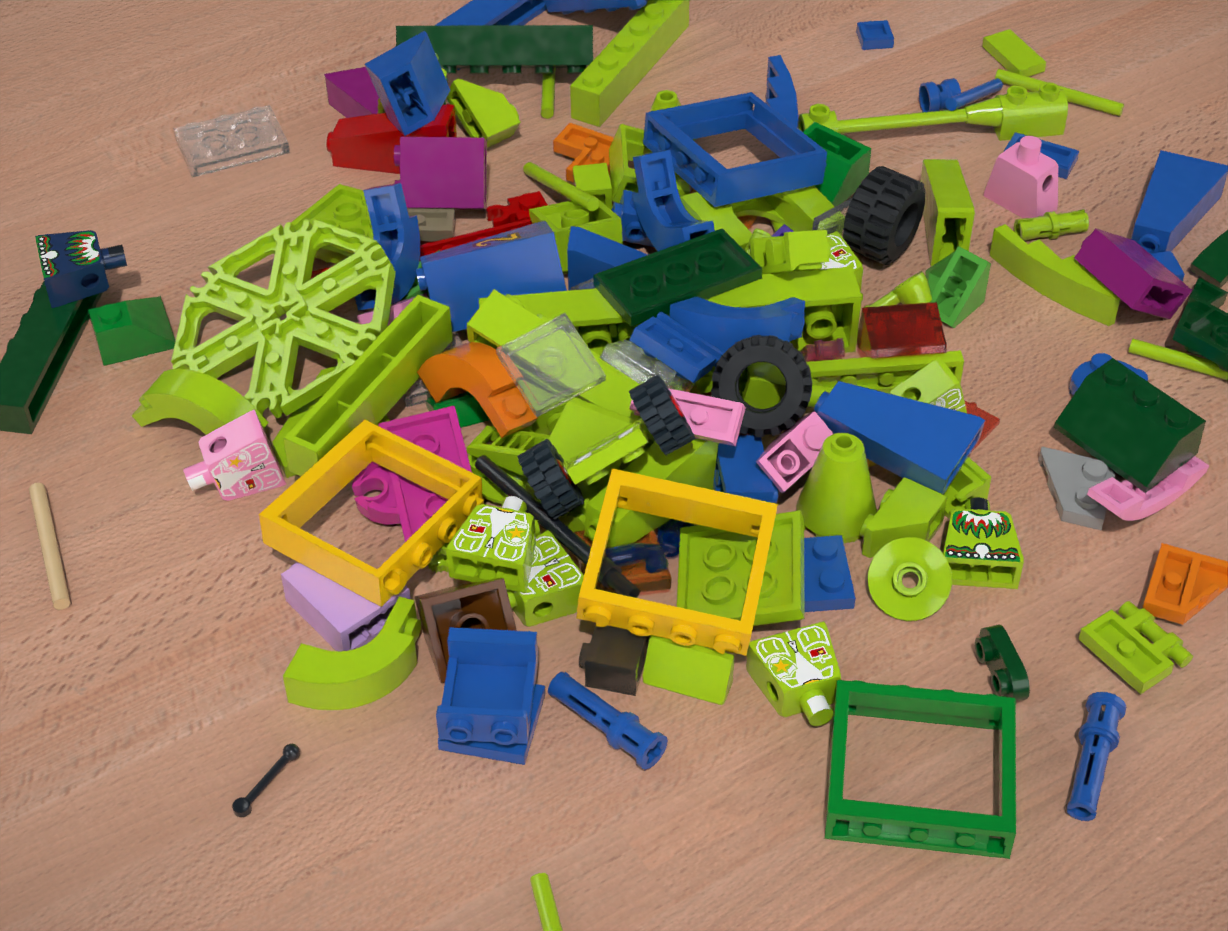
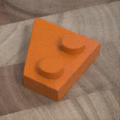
[1143,543,1228,625]

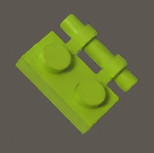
[1079,601,1193,694]

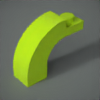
[132,369,269,435]
[283,596,421,710]

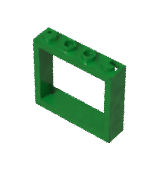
[824,680,1016,859]

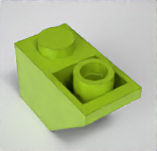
[860,477,947,558]

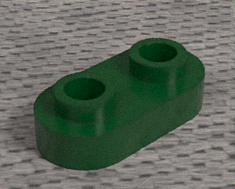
[975,624,1030,702]

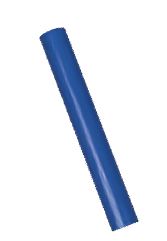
[945,78,1003,111]

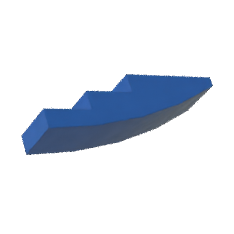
[766,55,799,128]

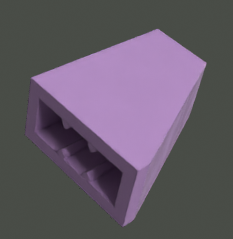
[281,562,411,651]

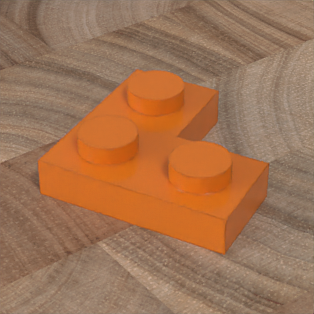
[553,123,614,183]

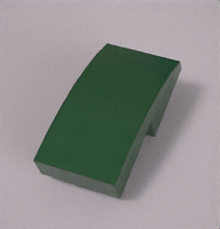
[1190,230,1228,288]

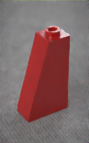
[326,104,457,174]

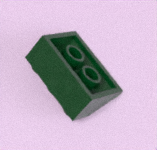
[1054,358,1206,493]

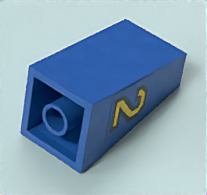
[415,221,567,332]

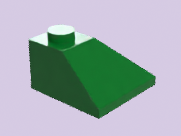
[88,296,176,366]

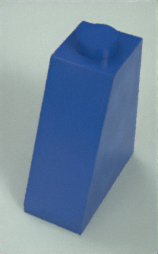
[567,226,648,291]

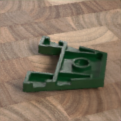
[1172,278,1228,372]

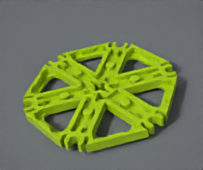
[171,219,396,418]

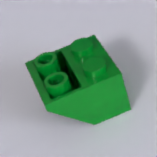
[803,122,872,208]

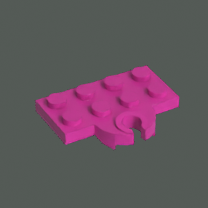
[352,406,472,542]

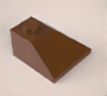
[414,578,517,683]

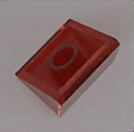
[856,302,947,358]

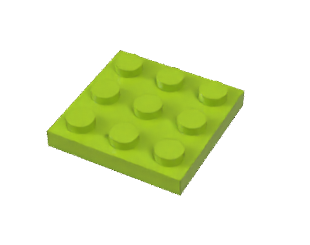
[677,510,805,626]

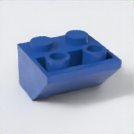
[365,31,450,136]

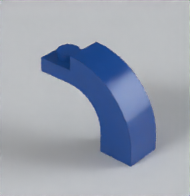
[632,150,715,251]
[355,183,420,310]
[670,296,805,353]

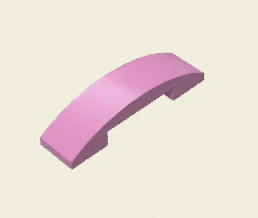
[1087,456,1209,521]

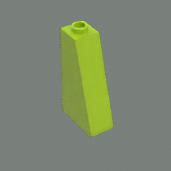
[920,159,975,267]
[584,438,719,555]

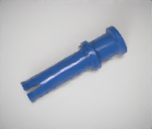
[548,672,668,770]
[1067,692,1127,821]

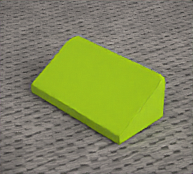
[643,635,734,705]

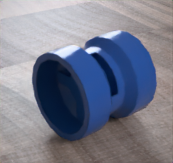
[919,78,961,112]

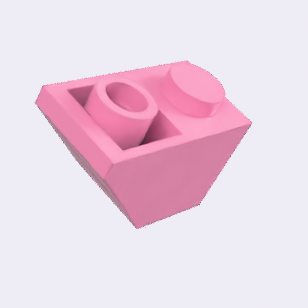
[756,411,833,493]

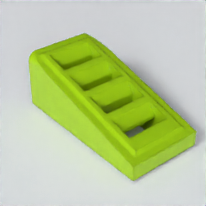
[467,425,550,477]

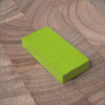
[982,29,1046,77]

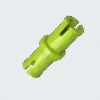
[1014,209,1089,241]

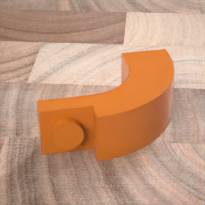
[417,342,538,438]

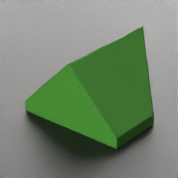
[922,246,991,328]

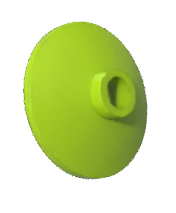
[868,537,952,621]

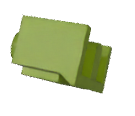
[749,230,831,274]

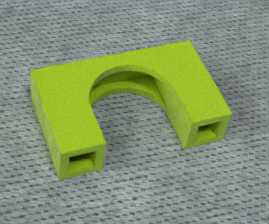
[680,185,844,250]

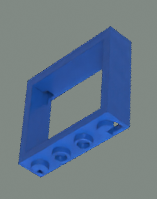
[643,92,827,207]

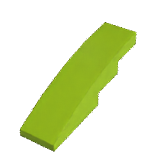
[989,224,1120,326]

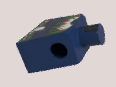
[35,230,127,308]

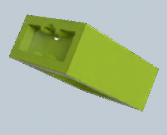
[609,124,690,203]

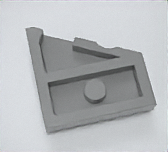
[1038,447,1115,530]

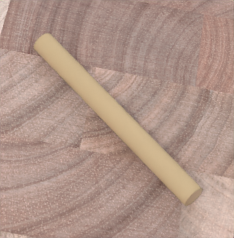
[29,483,70,610]

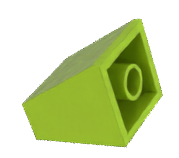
[526,396,638,535]

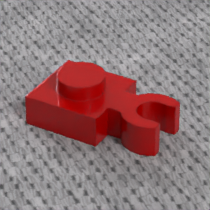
[486,191,548,227]

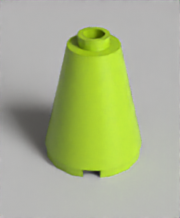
[796,433,877,543]

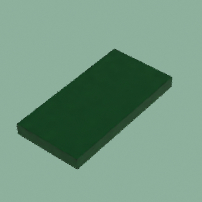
[593,228,762,327]

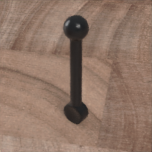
[232,743,300,818]

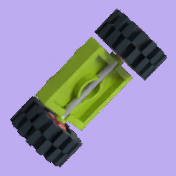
[518,374,695,520]

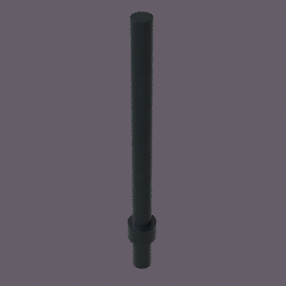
[475,455,640,598]

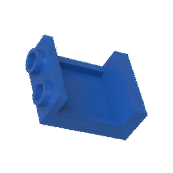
[436,627,538,745]

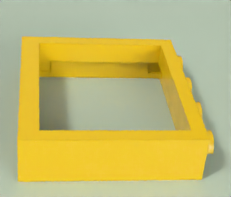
[259,419,484,607]
[576,468,778,656]

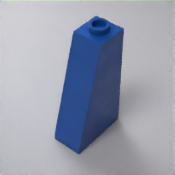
[1131,150,1228,253]
[814,381,985,495]

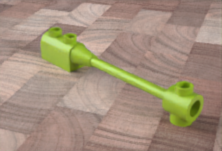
[798,82,1068,141]

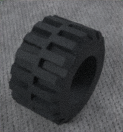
[843,166,926,265]
[711,335,812,437]

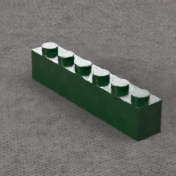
[396,25,593,74]
[0,281,103,434]

